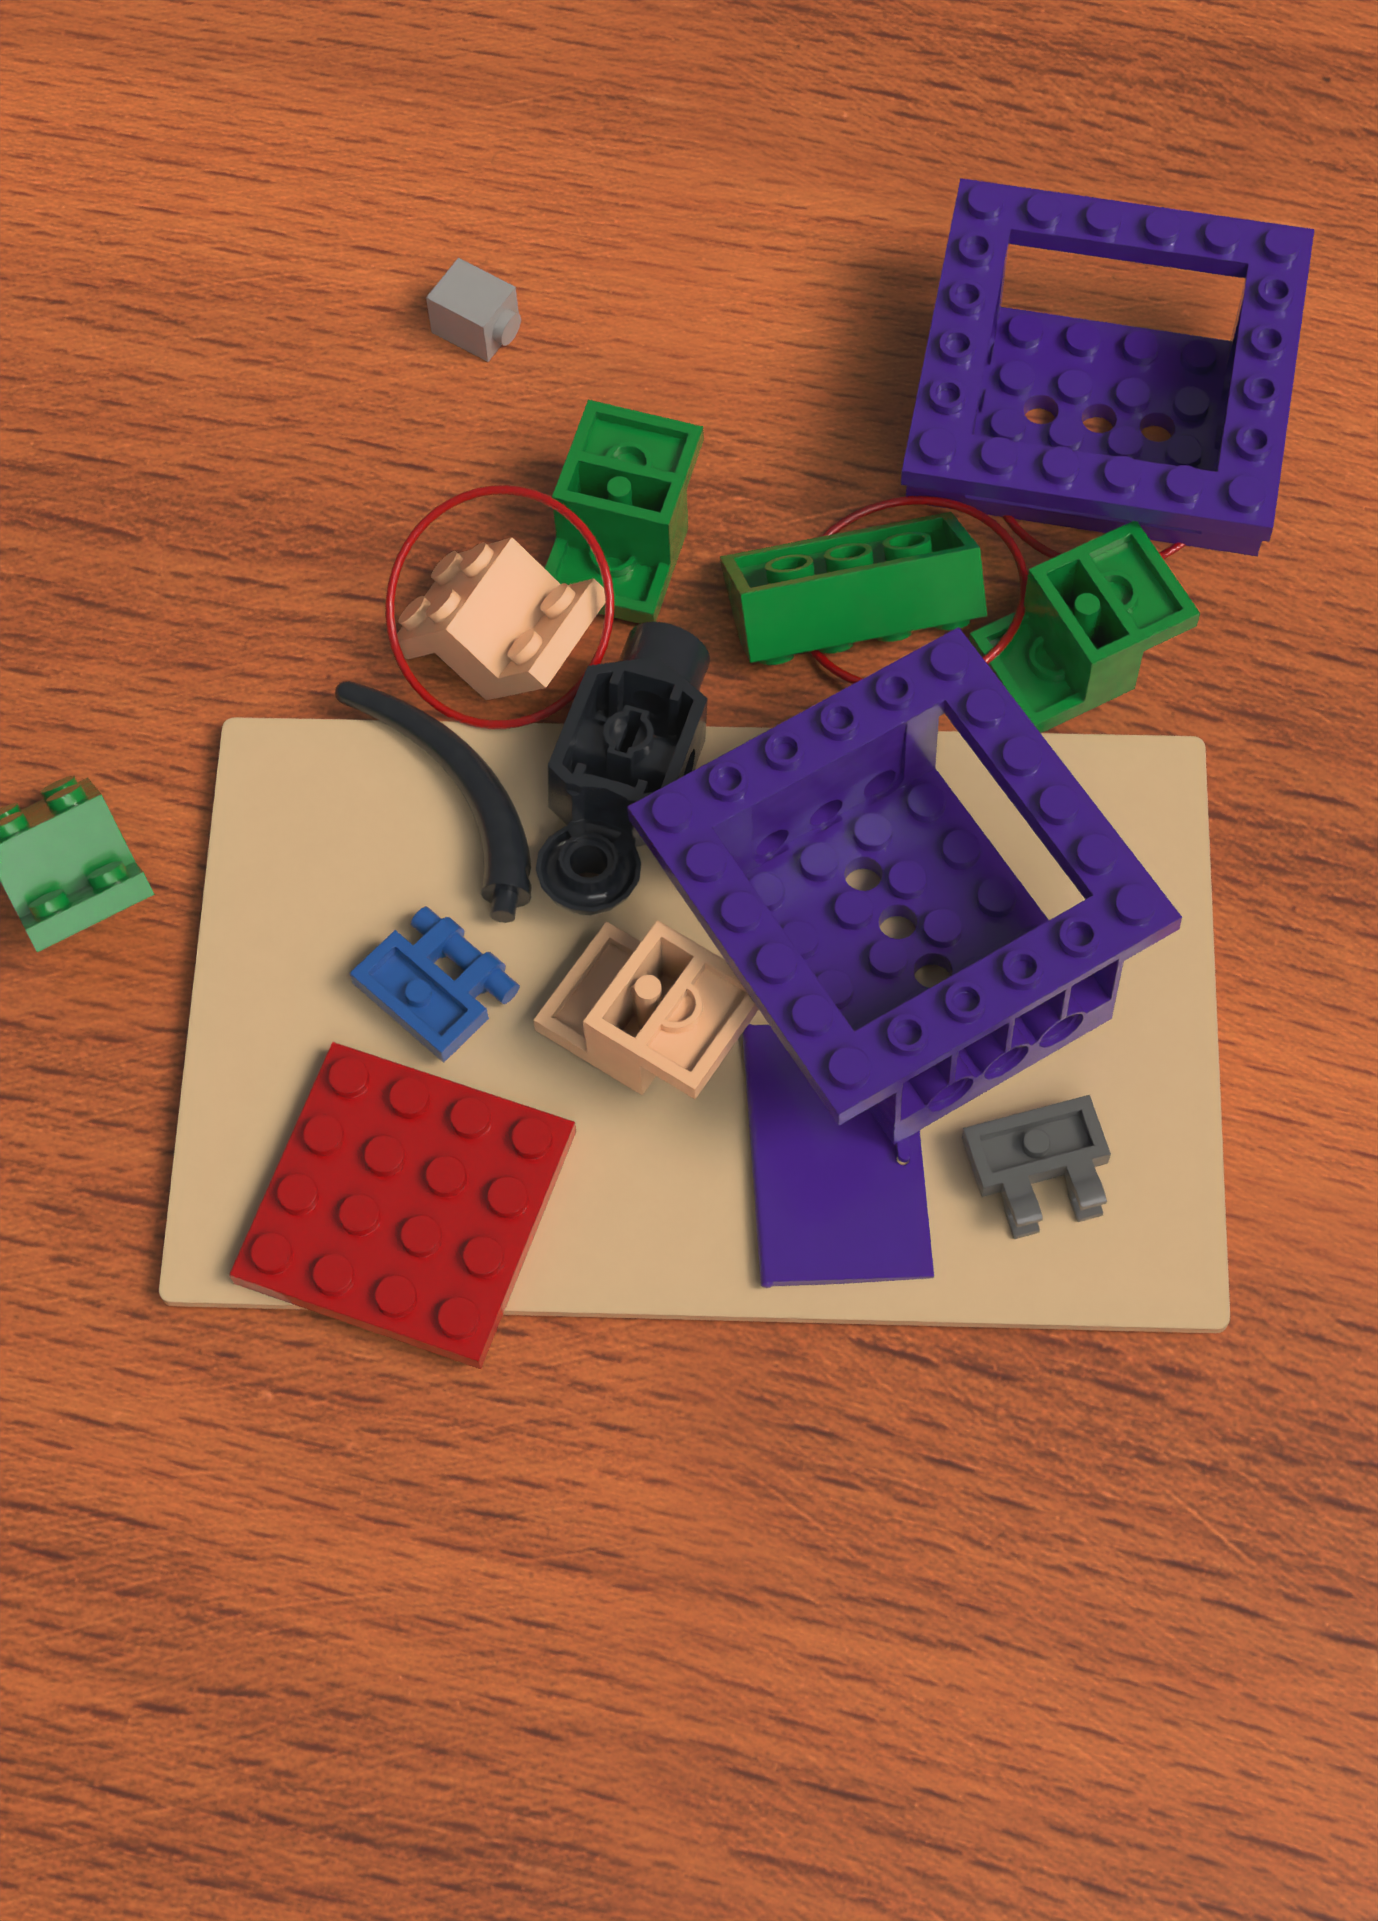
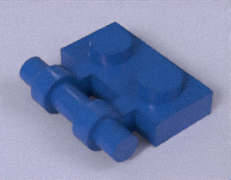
[350,906,520,1063]

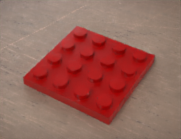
[229,1042,576,1369]

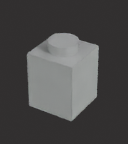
[426,258,521,362]

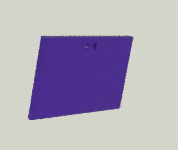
[742,1024,934,1288]

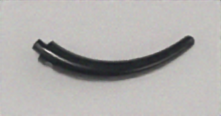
[335,681,532,923]

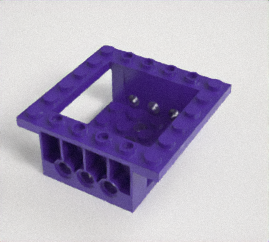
[901,178,1315,557]
[627,627,1182,1145]

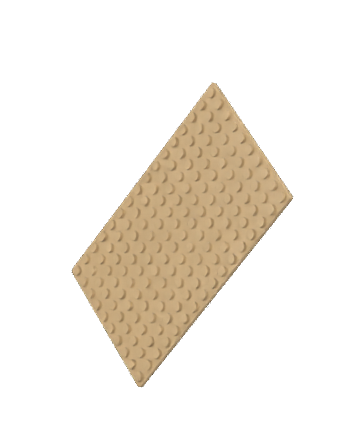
[159,717,1230,1333]

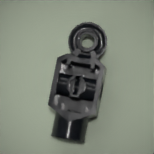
[536,622,710,916]

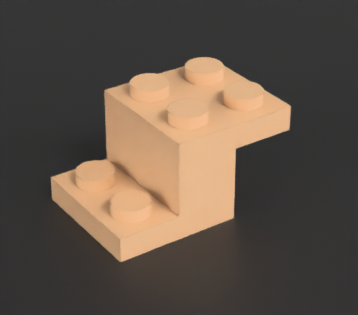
[397,537,605,700]
[533,920,759,1099]

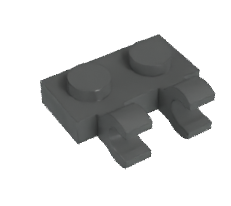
[962,1095,1111,1239]

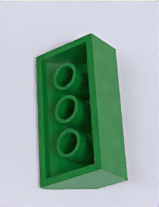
[720,512,987,665]

